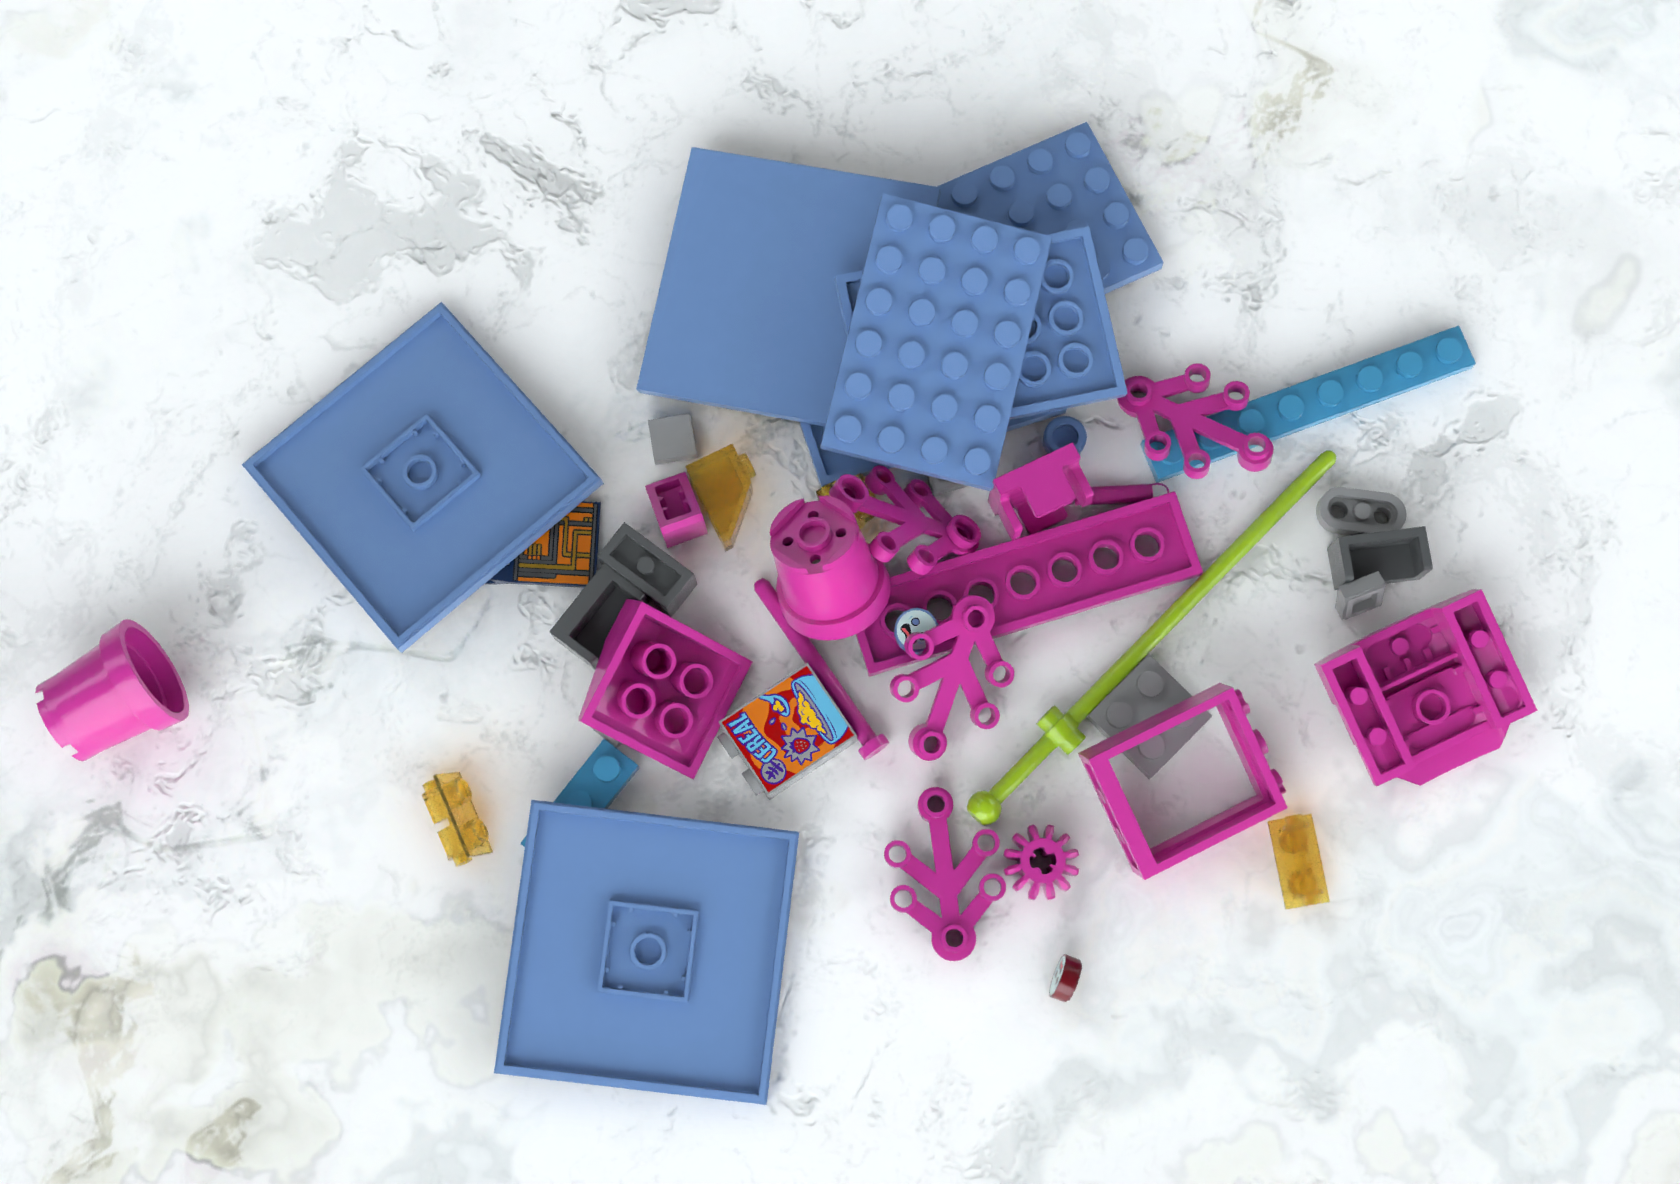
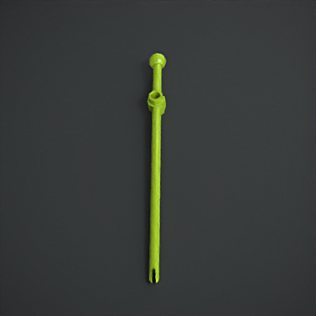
[967,450,1336,826]

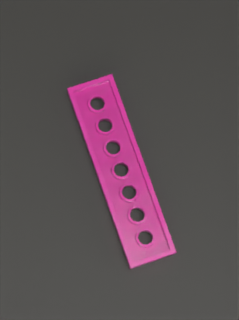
[856,491,1203,677]

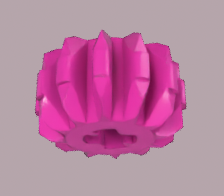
[1003,824,1079,900]

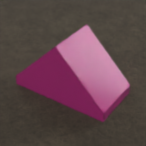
[645,472,708,548]

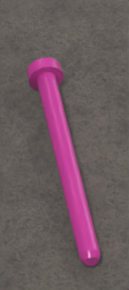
[754,578,890,760]

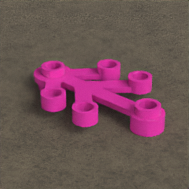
[1117,363,1274,479]
[829,465,981,575]
[890,595,1014,761]
[884,787,1006,961]

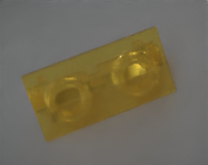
[421,772,493,867]
[1267,814,1330,910]

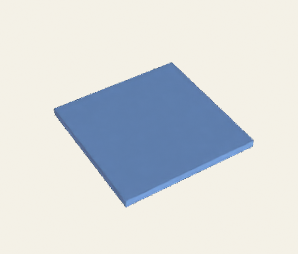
[636,147,941,426]
[242,302,604,653]
[494,800,799,1105]

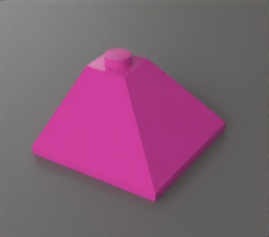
[578,599,753,780]

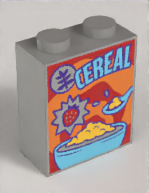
[717,663,857,800]

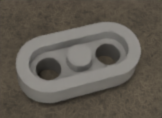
[1316,487,1406,535]

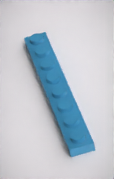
[1140,326,1476,483]

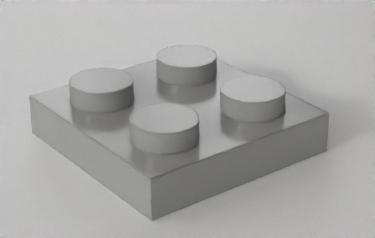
[1086,654,1212,780]

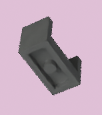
[597,522,697,617]
[1327,526,1433,590]
[549,563,649,670]

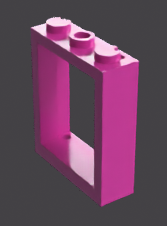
[1078,683,1288,880]

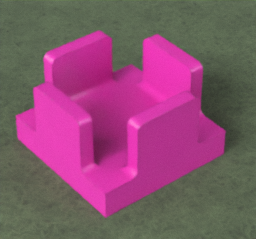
[988,442,1094,540]

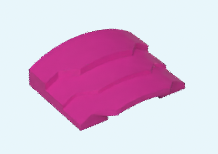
[1314,589,1538,787]

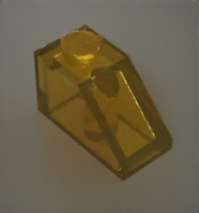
[685,444,756,552]

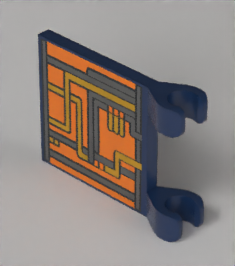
[485,501,601,588]

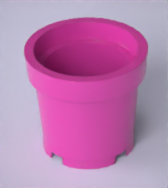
[769,496,891,640]
[35,619,189,761]

